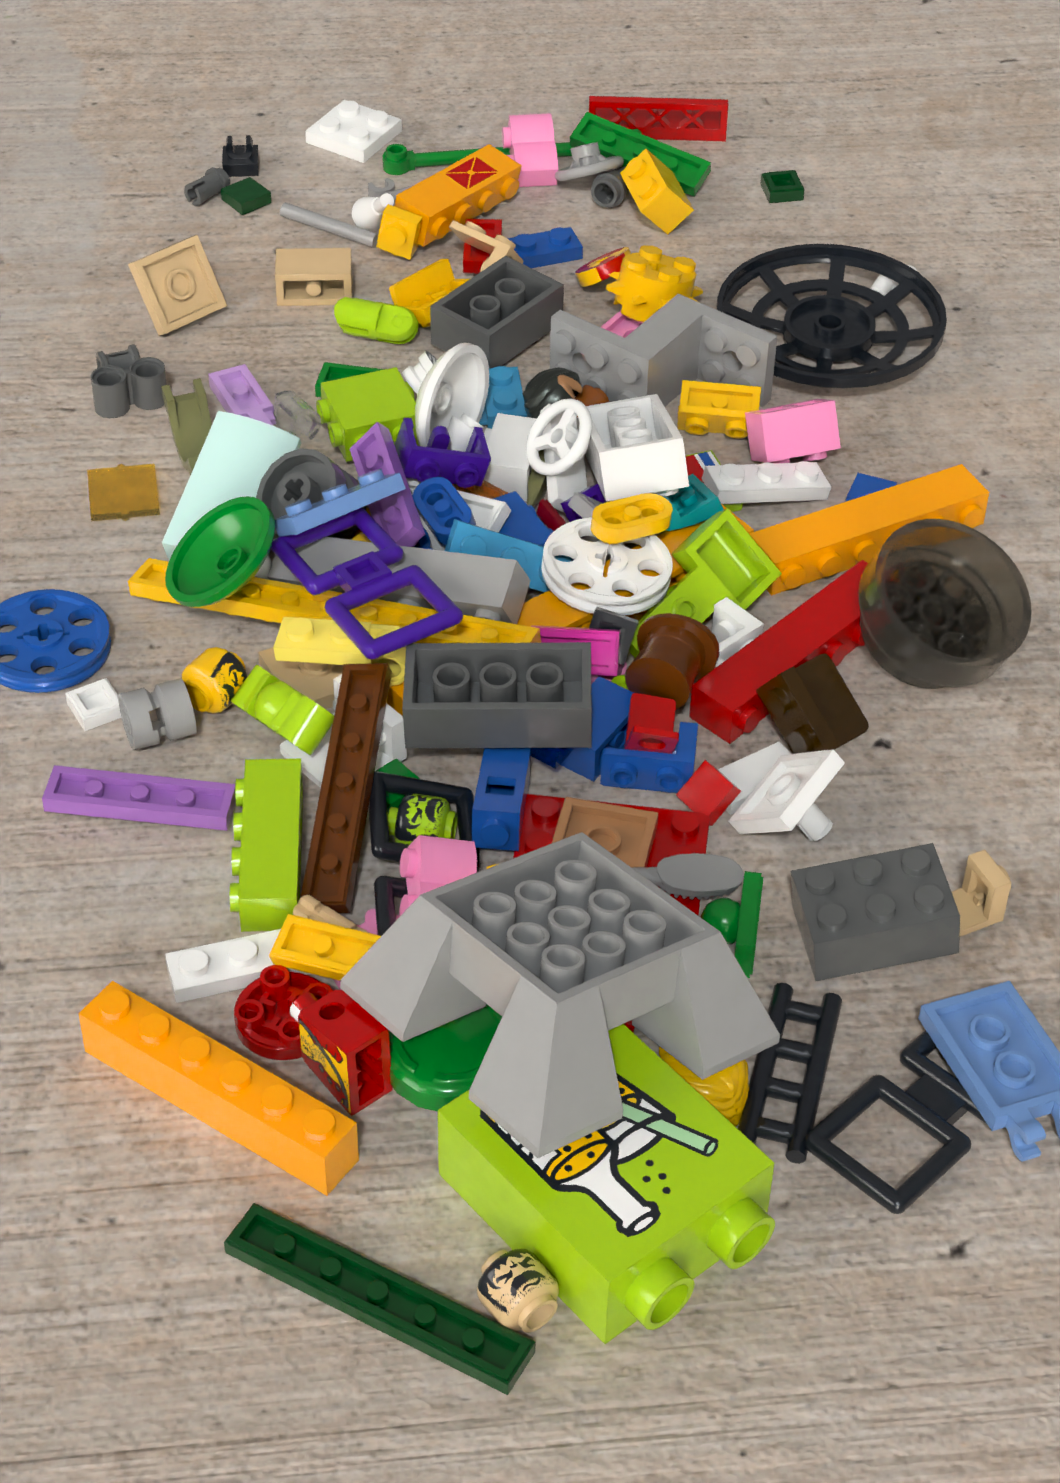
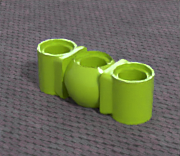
[230,664,334,756]

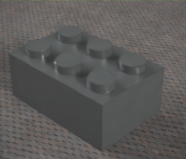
[430,256,564,368]
[791,843,960,981]

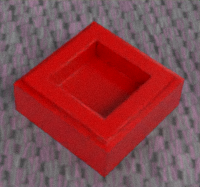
[676,760,741,826]

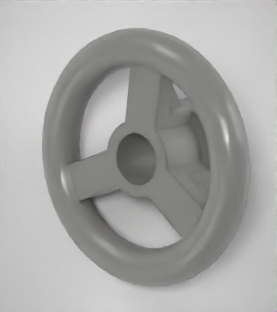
[555,142,624,181]

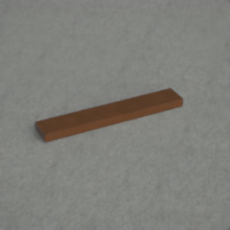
[300,663,392,913]

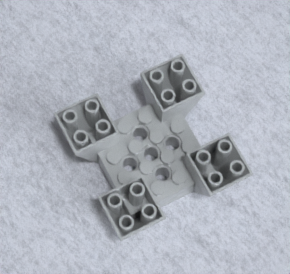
[340,832,780,1158]

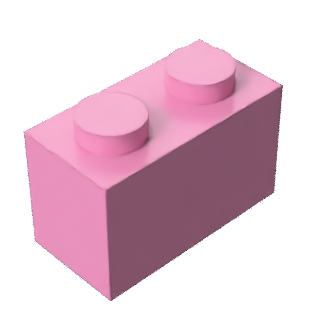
[745,399,841,464]

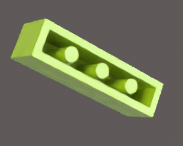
[229,758,303,932]

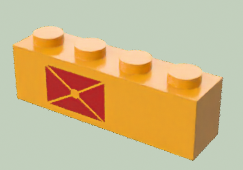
[394,144,522,247]

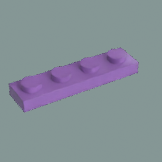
[350,422,425,547]
[42,765,236,831]

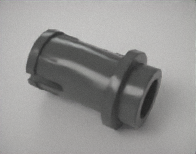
[184,167,230,206]

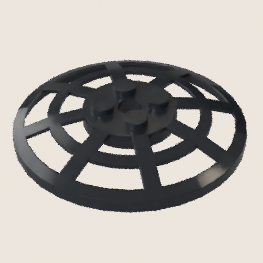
[716,244,947,388]

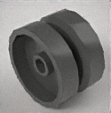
[256,448,366,540]

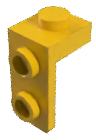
[376,204,422,260]

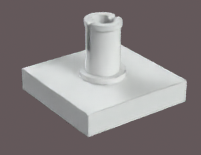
[728,749,845,841]

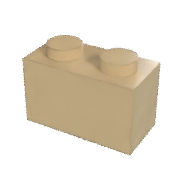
[275,248,352,306]

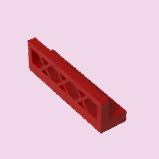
[589,96,729,142]

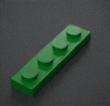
[570,112,711,197]

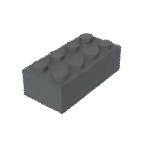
[402,642,592,748]

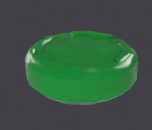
[389,1004,502,1112]

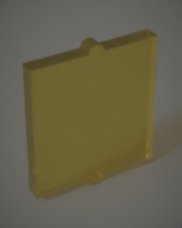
[87,463,160,522]

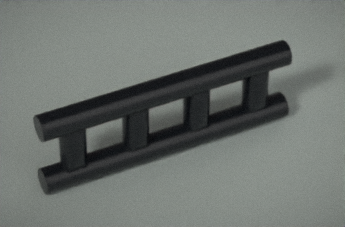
[738,983,842,1164]

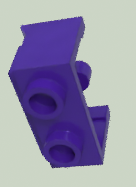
[395,418,491,488]

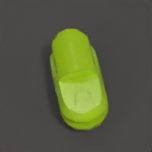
[334,297,418,344]

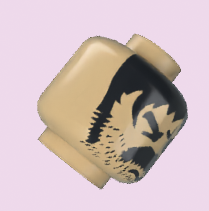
[477,1249,559,1333]

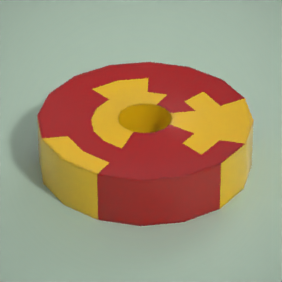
[575,247,632,287]

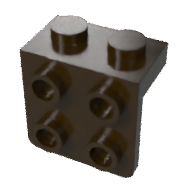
[756,654,869,754]

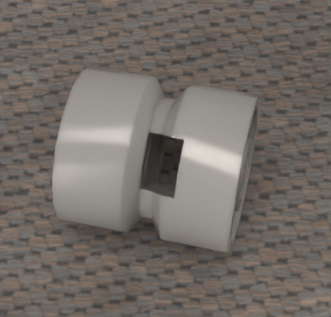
[118,678,196,750]

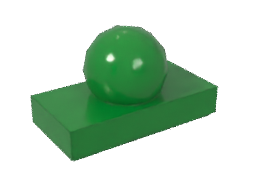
[701,871,764,978]

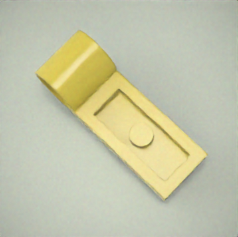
[273,617,415,686]

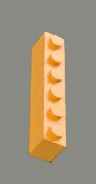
[749,464,989,596]
[78,981,359,1196]

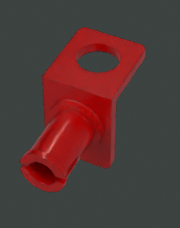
[624,693,679,754]

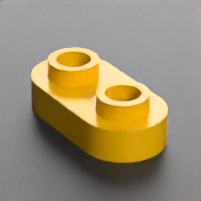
[590,493,673,544]

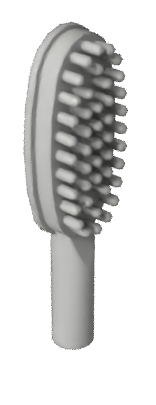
[631,853,744,900]

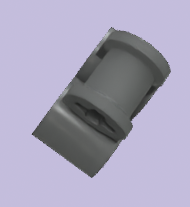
[91,344,167,419]

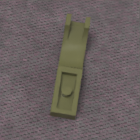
[161,378,212,475]

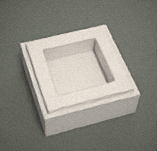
[65,678,121,731]

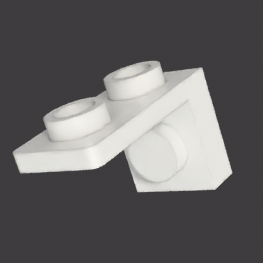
[693,597,764,684]

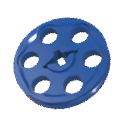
[0,589,111,693]

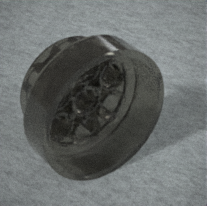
[858,519,1032,689]

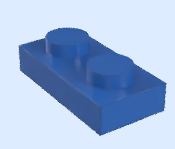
[507,227,583,268]

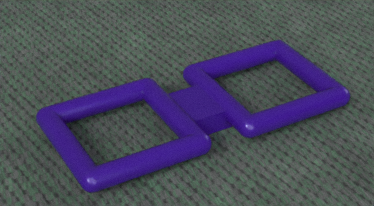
[271,507,463,660]

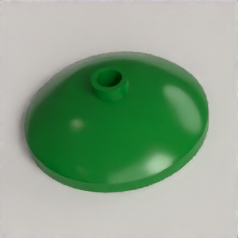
[165,496,275,607]

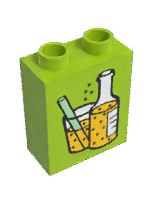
[438,1024,775,1344]

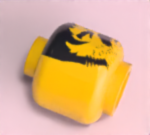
[181,647,247,714]

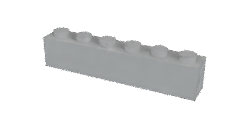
[268,537,531,624]

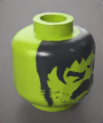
[388,793,458,845]

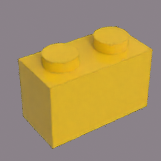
[620,149,694,235]

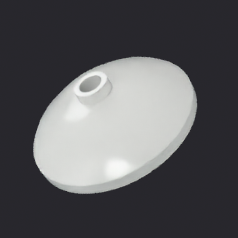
[415,343,489,447]

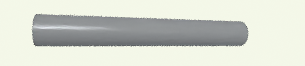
[280,202,378,248]

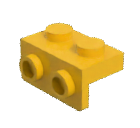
[389,259,470,327]
[677,380,761,439]

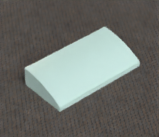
[162,411,301,560]

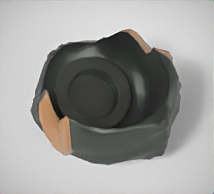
[522,367,582,419]

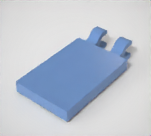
[918,981,1060,1162]

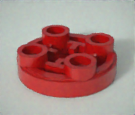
[234,965,333,1060]

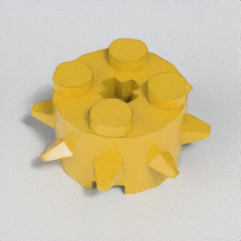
[606,245,703,322]

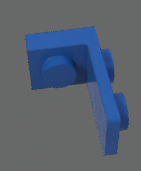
[600,722,698,793]

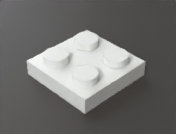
[305,100,402,163]

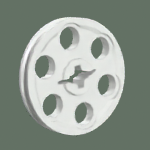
[541,517,673,616]

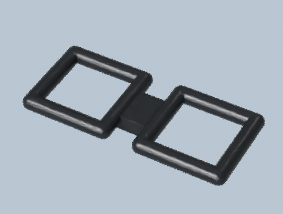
[368,771,481,936]
[803,1030,988,1214]

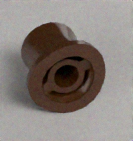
[625,613,720,709]

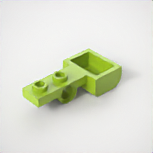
[629,508,782,658]

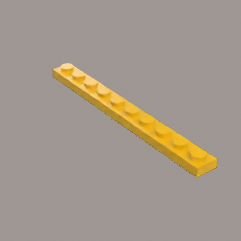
[128,558,541,643]

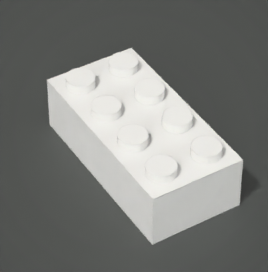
[585,394,689,501]

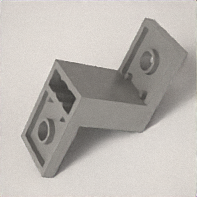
[550,294,777,407]

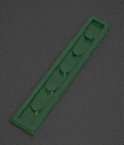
[224,1203,536,1395]

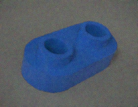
[412,477,476,545]

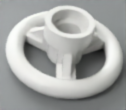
[526,399,592,476]

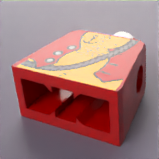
[290,990,392,1117]

